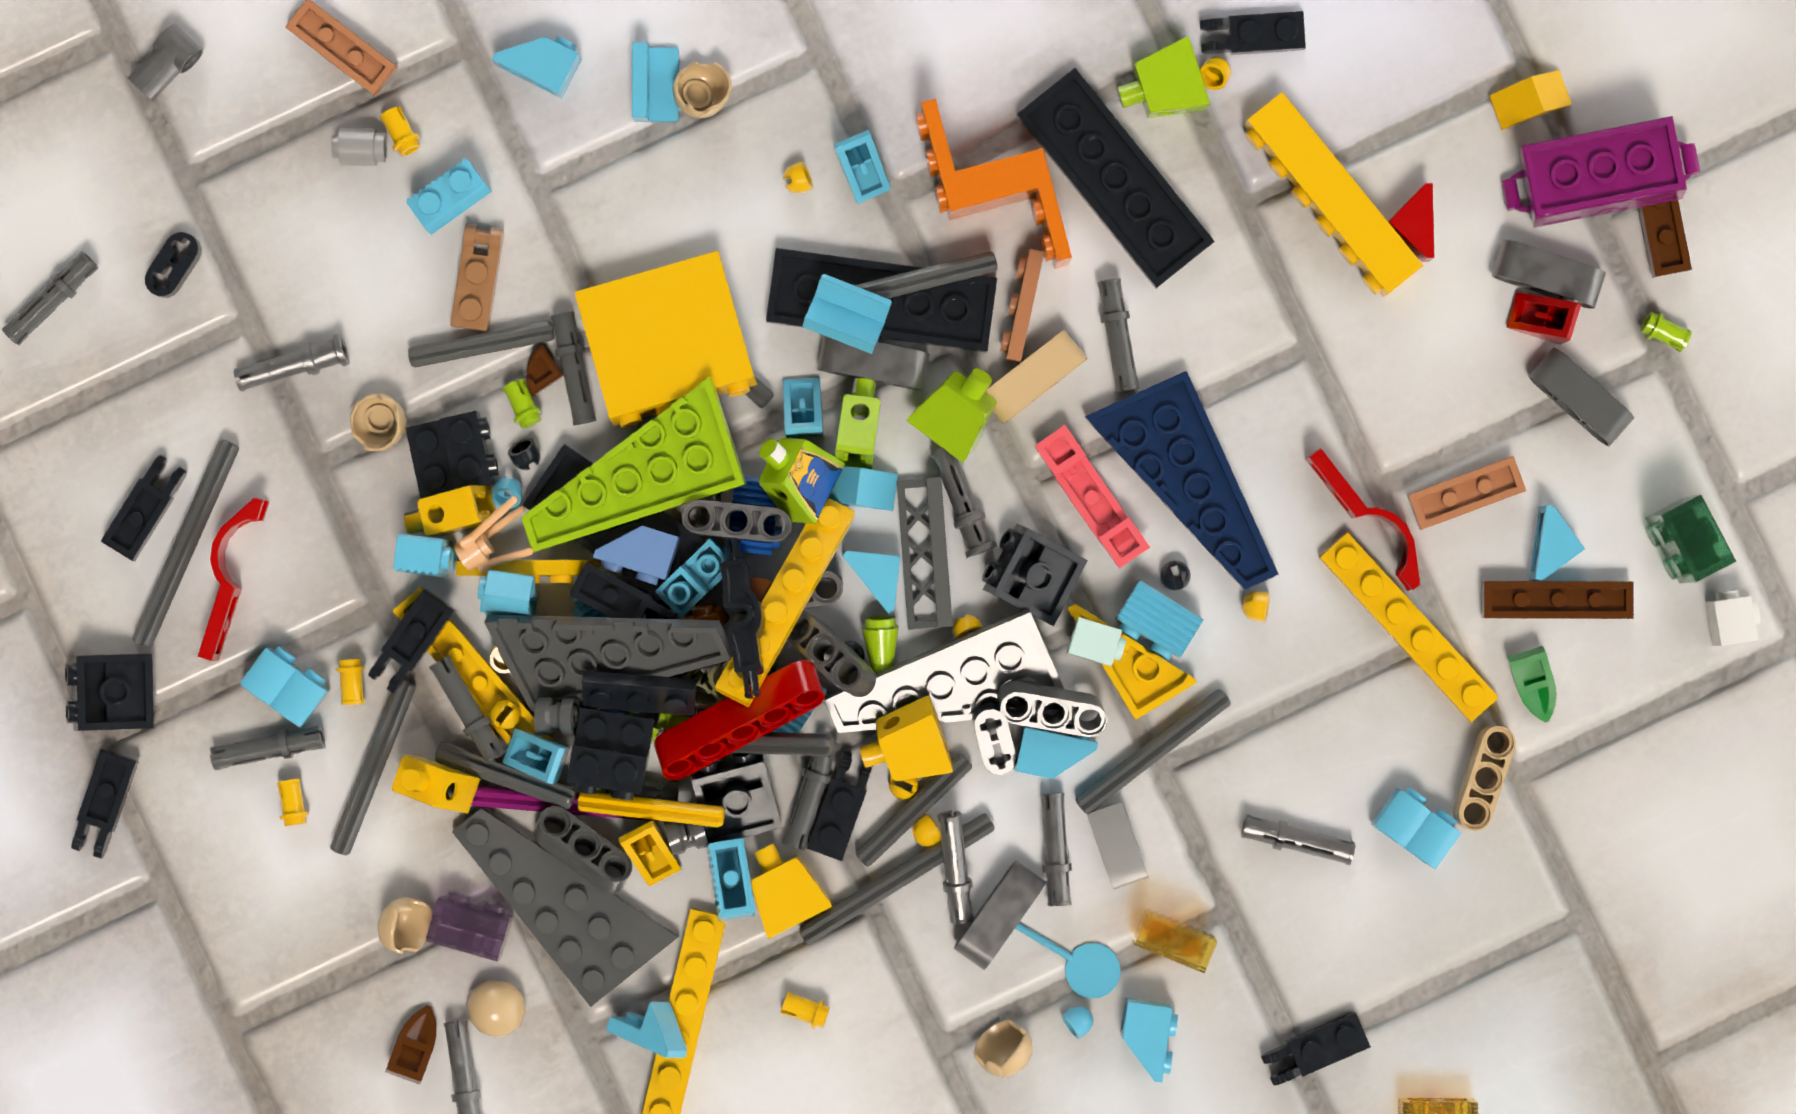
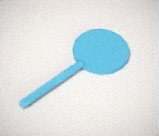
[1015,923,1121,998]

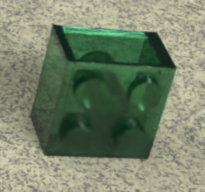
[1645,494,1737,584]

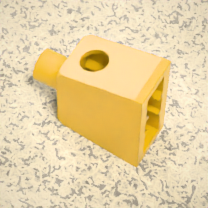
[404,485,499,537]
[859,695,953,781]
[392,755,481,814]
[750,843,833,939]

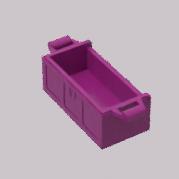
[1502,116,1701,228]

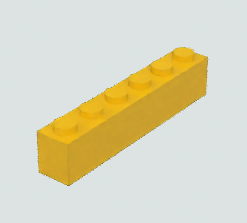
[1244,92,1423,297]

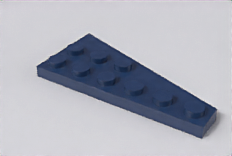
[1084,371,1279,590]

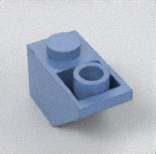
[593,526,681,585]

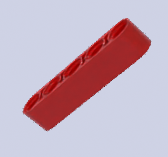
[654,660,825,780]

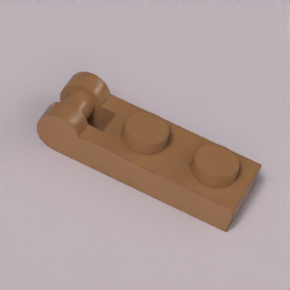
[450,223,504,332]

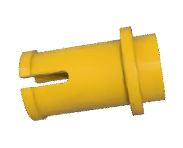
[380,106,421,157]
[336,658,366,705]
[276,778,309,826]
[780,991,830,1029]

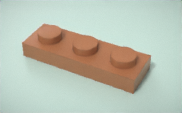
[285,0,398,97]
[1000,249,1044,364]
[1407,456,1527,530]

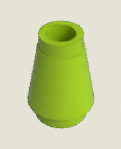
[862,615,899,671]

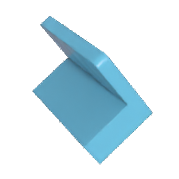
[632,42,679,122]
[802,274,892,354]

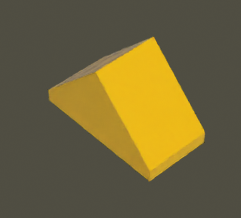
[1489,70,1572,131]
[618,820,682,887]

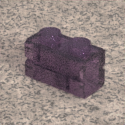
[426,891,513,962]

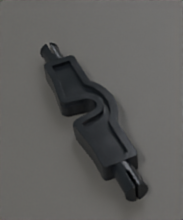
[720,538,765,699]

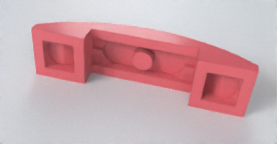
[1034,425,1150,569]

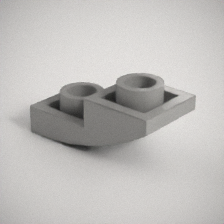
[1087,802,1149,890]

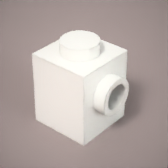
[1706,590,1760,646]

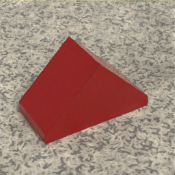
[1388,183,1435,262]
[1506,292,1581,345]

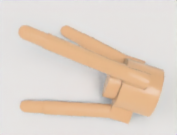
[454,496,533,573]

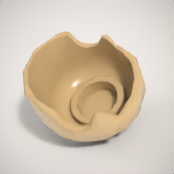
[672,61,732,118]
[350,393,407,451]
[377,897,433,954]
[466,979,526,1037]
[974,1020,1033,1078]

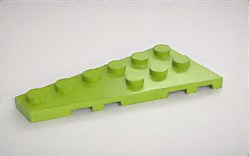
[521,376,747,553]

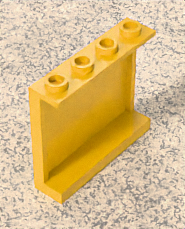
[574,251,757,428]

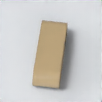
[985,329,1088,425]
[1453,725,1516,831]

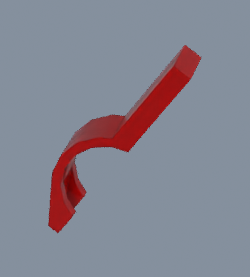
[1305,448,1421,591]
[197,498,270,661]

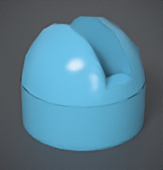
[492,477,523,509]
[1061,1007,1093,1039]

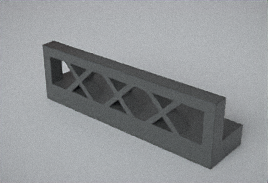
[897,477,953,630]

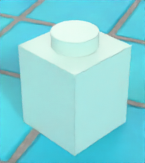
[1067,617,1126,666]

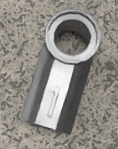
[128,24,203,101]

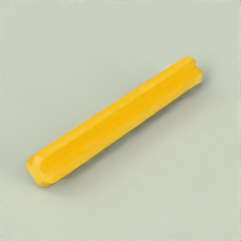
[578,792,725,827]

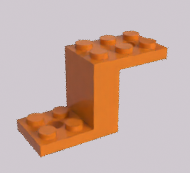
[916,98,1072,269]

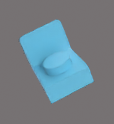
[606,1001,687,1058]

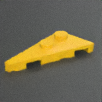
[456,560,605,583]
[1067,604,1197,720]

